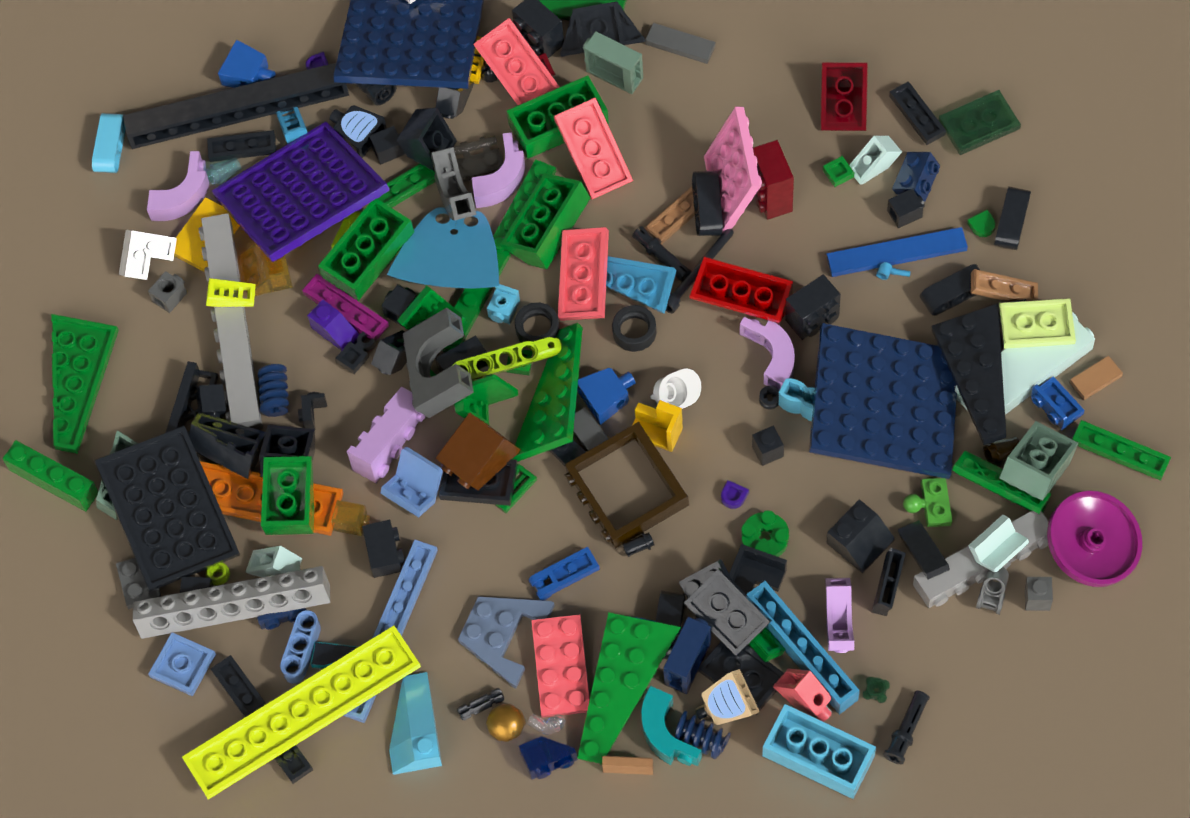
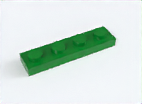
[1072,420,1171,481]

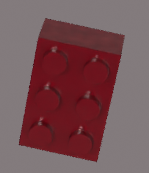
[753,140,794,220]

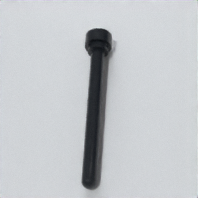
[665,229,734,314]

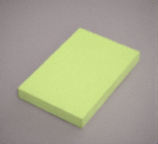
[999,298,1076,349]

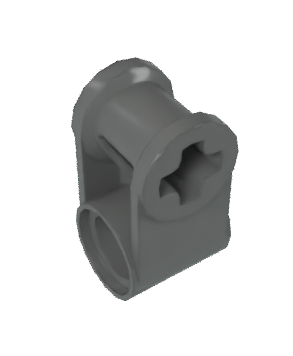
[976,567,1009,615]

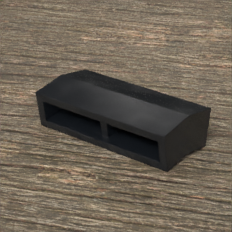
[872,548,906,616]

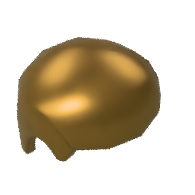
[486,704,526,742]

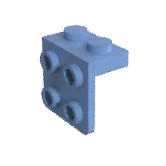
[380,447,443,518]

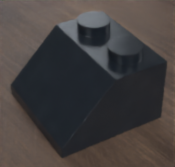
[397,108,457,172]
[826,499,895,573]

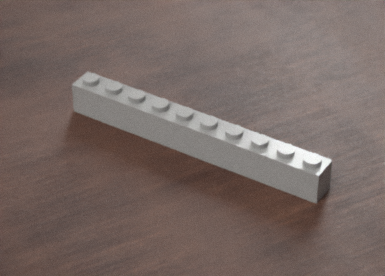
[199,213,263,430]

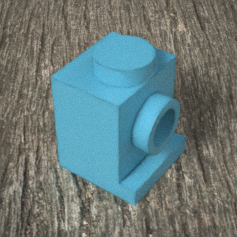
[487,284,520,324]

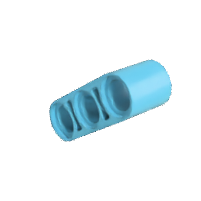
[92,113,126,173]

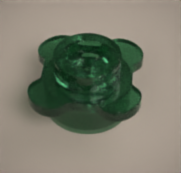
[863,677,890,703]

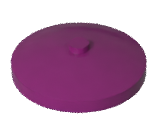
[1047,491,1143,587]

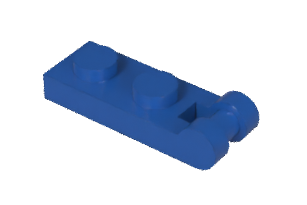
[529,547,600,601]

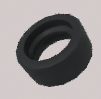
[515,302,559,346]
[612,305,657,352]

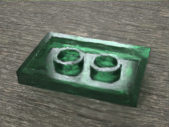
[939,90,1021,155]

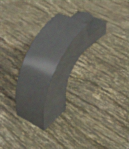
[430,147,477,220]

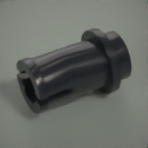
[622,532,655,557]

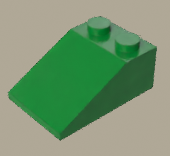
[261,456,314,535]

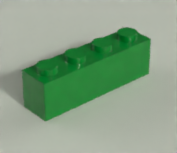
[2,440,98,512]

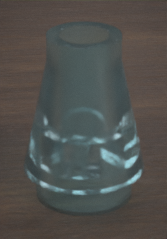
[206,158,241,185]

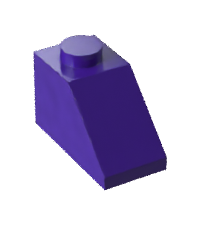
[307,300,359,351]

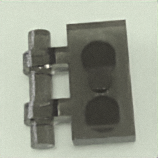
[454,136,503,183]

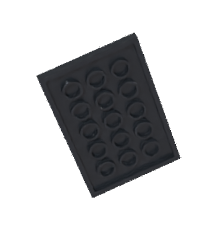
[95,426,240,592]

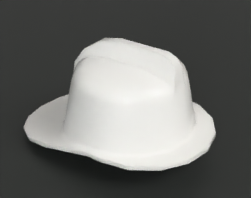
[650,368,701,409]

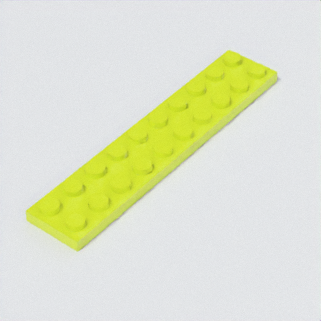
[182,626,421,800]

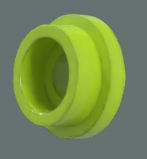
[206,563,230,586]

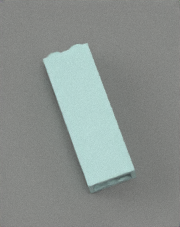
[955,312,1095,415]

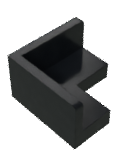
[729,544,787,594]

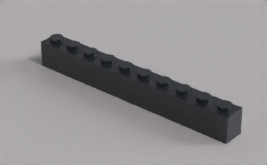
[123,63,349,149]

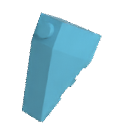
[389,672,442,775]

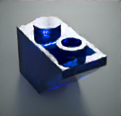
[519,736,578,780]

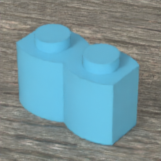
[779,378,815,421]

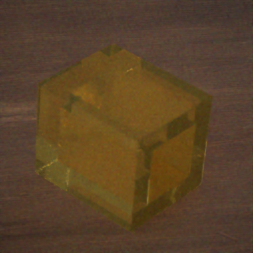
[331,500,370,536]

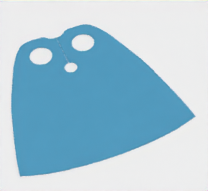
[387,207,499,288]

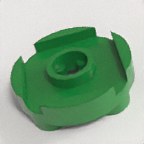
[742,510,789,557]

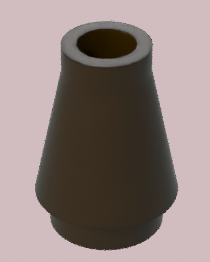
[983,437,1020,463]

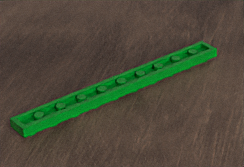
[441,159,556,352]

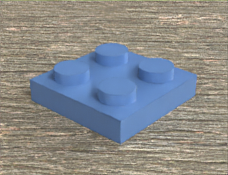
[148,632,216,696]

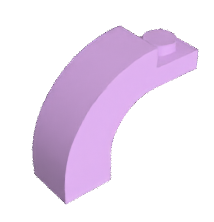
[472,132,525,208]
[147,151,210,221]
[740,317,795,391]
[825,578,854,653]

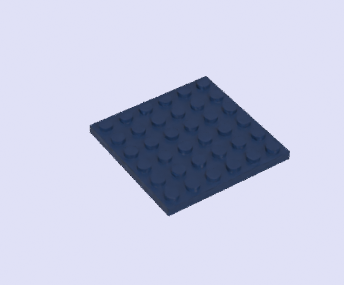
[334,0,484,89]
[809,323,957,479]

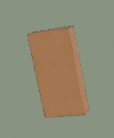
[1070,356,1123,400]
[602,756,654,775]

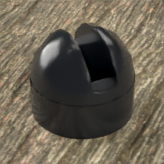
[481,63,498,82]

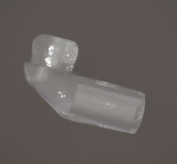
[527,714,566,735]

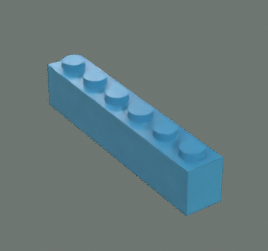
[746,581,859,715]

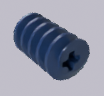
[257,364,289,417]
[675,711,731,759]

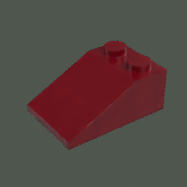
[821,62,868,131]

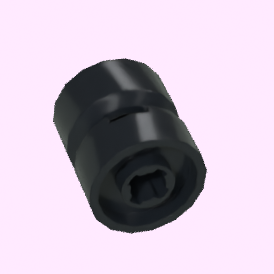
[355,83,397,106]

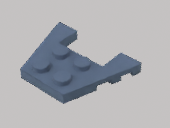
[458,597,555,689]

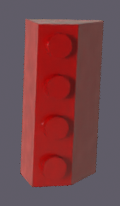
[690,257,793,323]

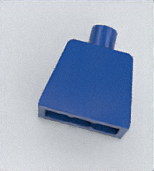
[218,40,276,88]
[577,368,636,425]

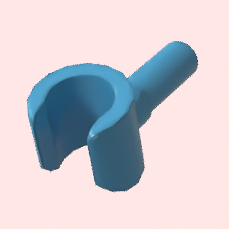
[876,262,911,280]

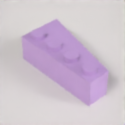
[347,387,426,484]

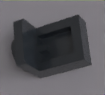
[298,392,327,429]

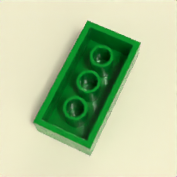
[507,75,609,159]
[318,199,414,301]

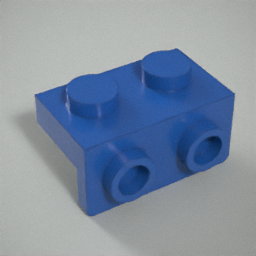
[1031,376,1085,430]

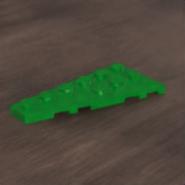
[51,314,119,454]
[513,323,583,462]
[577,612,682,764]

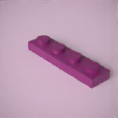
[302,274,389,342]

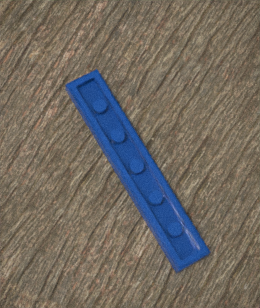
[827,227,968,277]

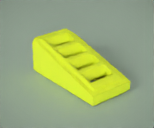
[206,278,256,307]

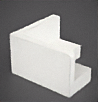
[119,230,177,280]

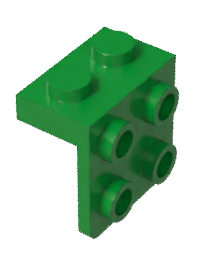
[397,285,465,330]
[454,374,519,425]

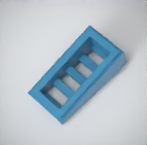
[276,107,307,145]

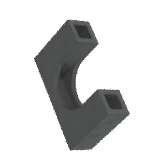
[403,308,474,418]

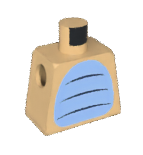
[696,669,760,725]

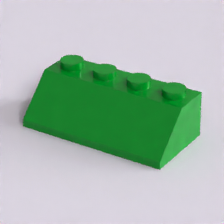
[500,173,591,269]

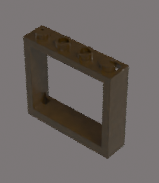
[564,422,689,549]

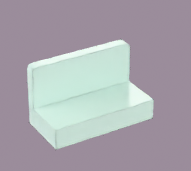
[968,515,1029,572]

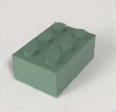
[1000,421,1078,501]

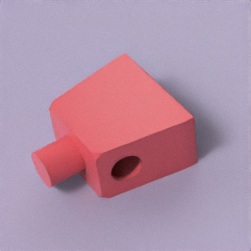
[773,668,832,722]

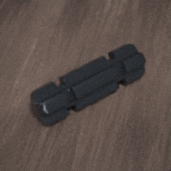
[457,688,504,720]

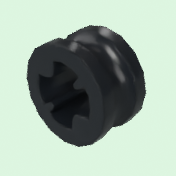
[759,386,779,410]

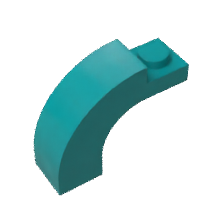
[641,686,702,766]

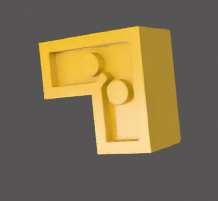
[633,400,683,452]

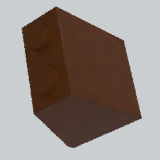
[435,413,521,490]

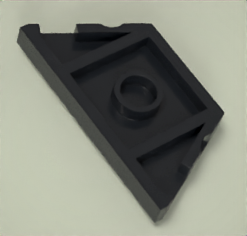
[560,1,645,57]

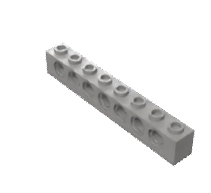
[133,566,330,639]

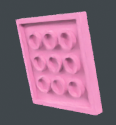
[704,107,762,233]

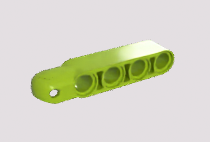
[452,337,562,381]

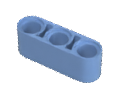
[280,610,321,684]

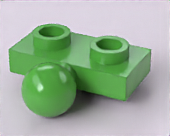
[903,478,952,527]

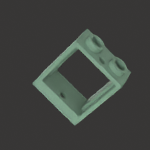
[583,32,644,94]

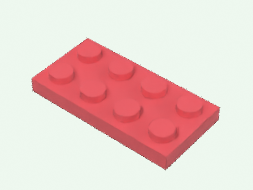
[473,18,560,105]
[553,98,633,200]
[558,227,609,321]
[532,615,590,718]

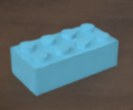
[763,704,876,799]

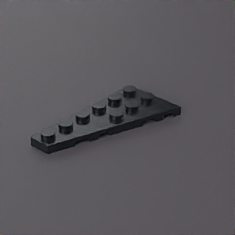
[931,303,1006,445]

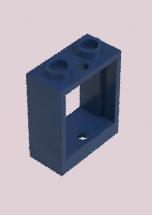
[663,617,711,694]

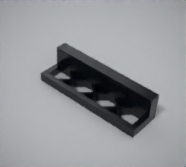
[166,361,218,435]

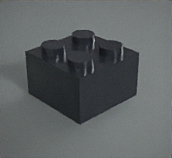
[512,0,564,58]
[785,274,841,340]
[260,425,315,477]

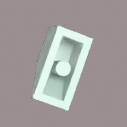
[849,136,902,184]
[246,546,302,577]

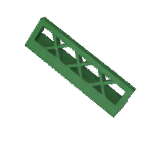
[952,451,1051,514]

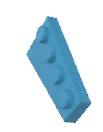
[606,256,676,314]

